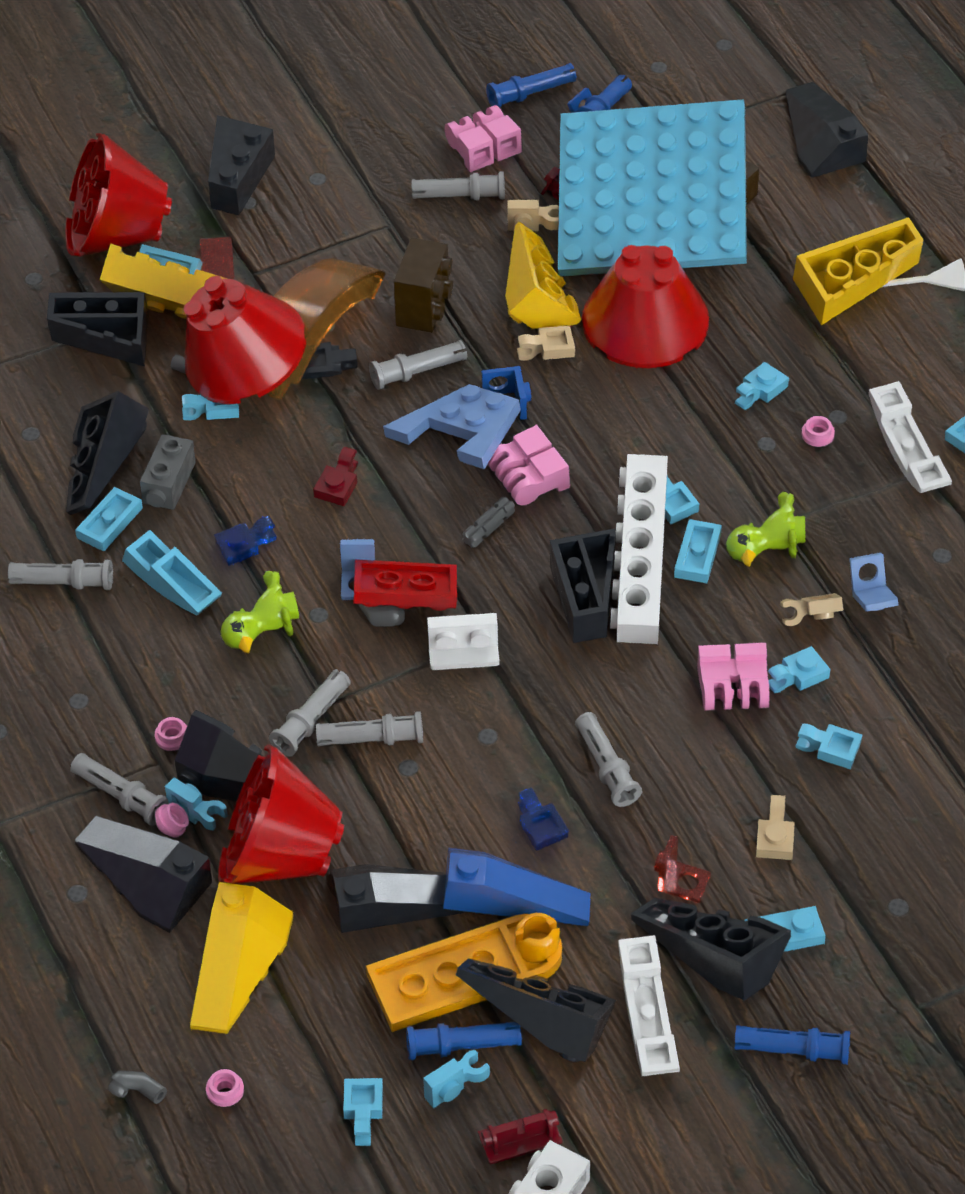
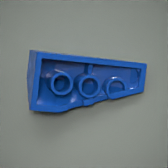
[443,848,591,926]

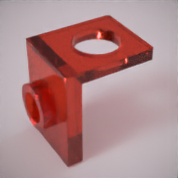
[200,237,234,279]
[654,835,711,903]

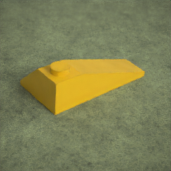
[505,221,581,329]
[190,882,294,1034]

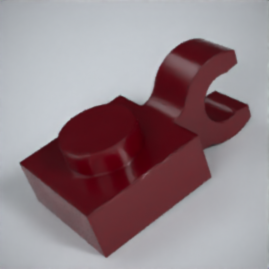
[313,447,358,506]

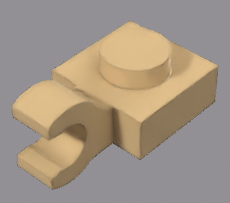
[507,200,559,231]
[517,325,575,361]
[780,593,843,626]
[756,795,795,860]

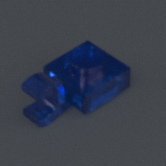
[214,516,277,566]
[518,788,569,851]

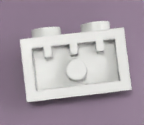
[427,613,499,670]

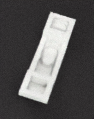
[869,381,952,493]
[618,935,680,1076]

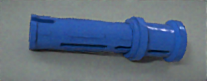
[486,63,577,108]
[575,75,632,112]
[406,1022,522,1060]
[735,1025,850,1065]

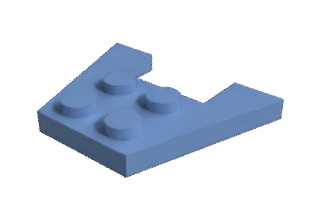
[383,384,521,469]

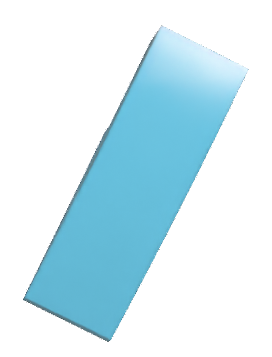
[122,530,222,615]

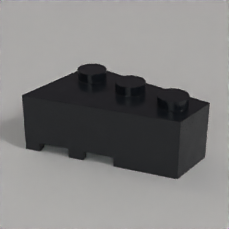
[208,115,275,216]
[47,292,149,367]
[550,528,616,643]

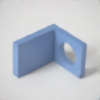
[340,539,375,600]
[849,553,898,611]

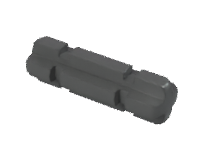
[462,497,515,548]

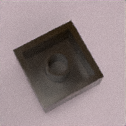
[393,238,453,333]

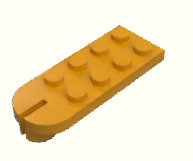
[366,913,562,1032]

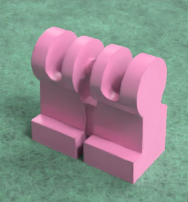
[445,105,522,172]
[488,425,570,505]
[697,643,769,711]

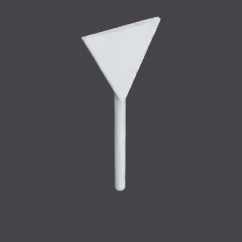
[882,258,965,291]

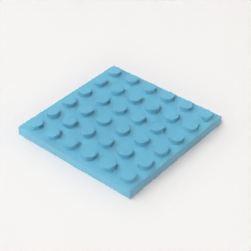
[558,99,747,276]

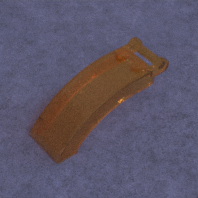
[267,258,386,400]

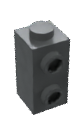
[140,434,196,510]

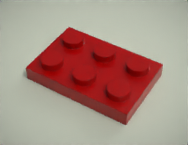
[353,559,457,611]

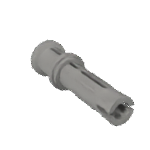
[412,171,505,200]
[369,340,467,390]
[8,559,113,590]
[269,669,351,757]
[316,711,423,746]
[575,712,642,807]
[70,753,169,825]

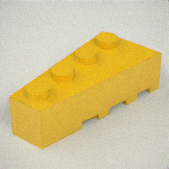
[793,217,924,325]
[99,244,228,319]

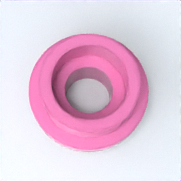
[802,416,835,447]
[155,717,187,751]
[155,803,189,838]
[206,1069,244,1107]

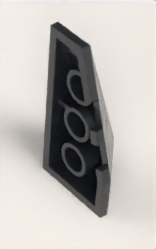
[786,82,869,178]
[66,391,149,515]
[175,710,264,801]
[74,816,212,933]
[330,864,468,933]
[631,898,791,1001]
[456,958,616,1062]

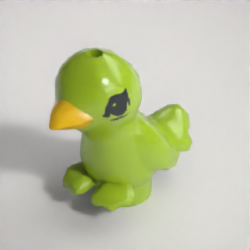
[726,492,805,567]
[221,571,299,653]

